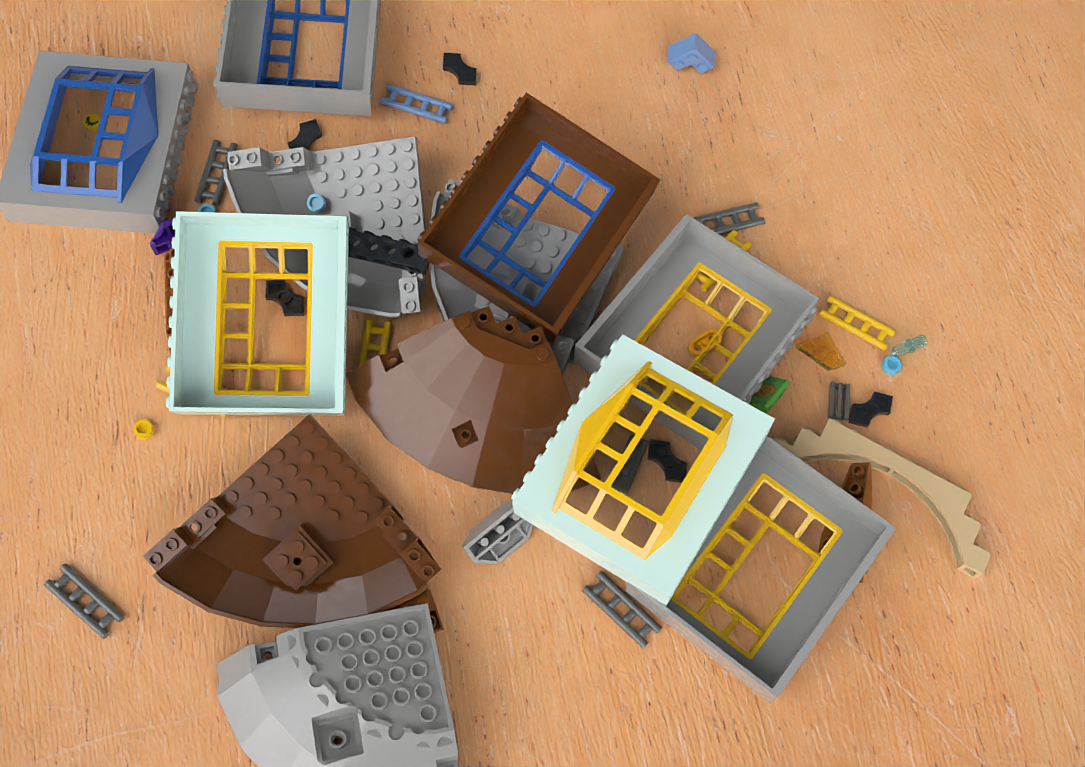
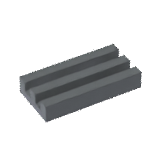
[828,381,850,421]

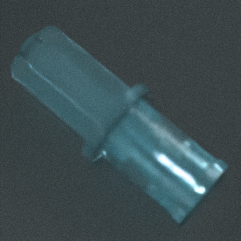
[891,335,928,358]

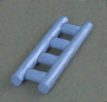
[380,84,453,124]

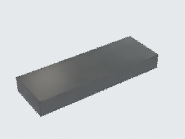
[611,434,648,494]

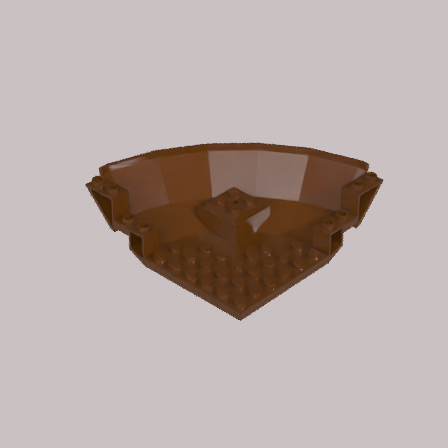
[143,414,441,628]

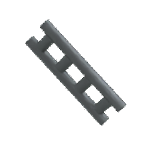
[194,140,238,206]
[694,202,765,235]
[44,563,125,639]
[582,571,662,648]

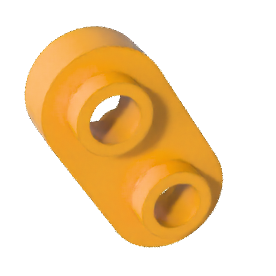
[688,329,722,358]

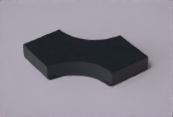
[443,53,477,86]
[287,119,322,151]
[265,280,304,316]
[848,392,893,428]
[647,440,687,483]

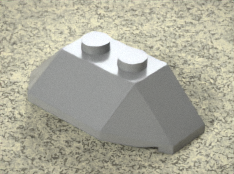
[462,500,533,564]

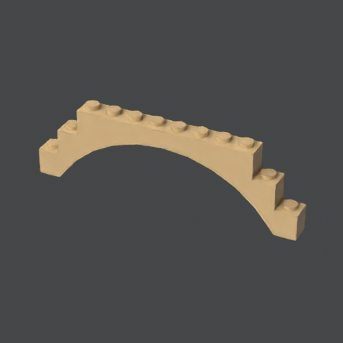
[773,418,992,579]

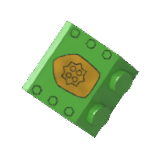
[749,376,790,414]

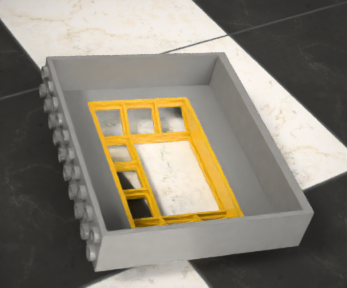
[574,214,819,451]
[626,436,897,703]

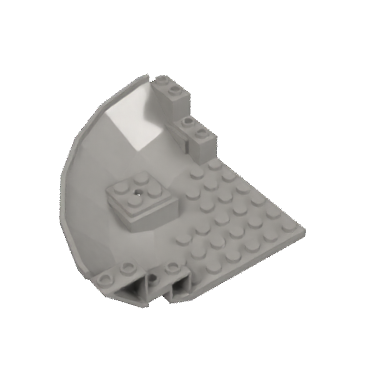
[223,137,426,318]
[429,179,624,376]
[216,603,459,767]

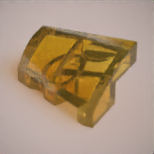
[795,332,845,371]

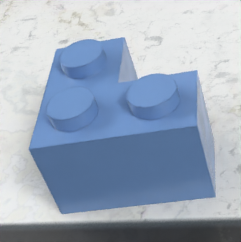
[667,33,715,74]

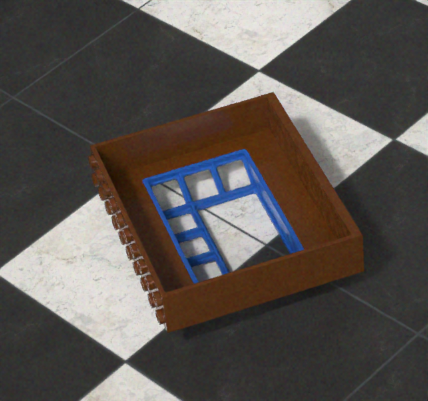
[417,92,660,343]

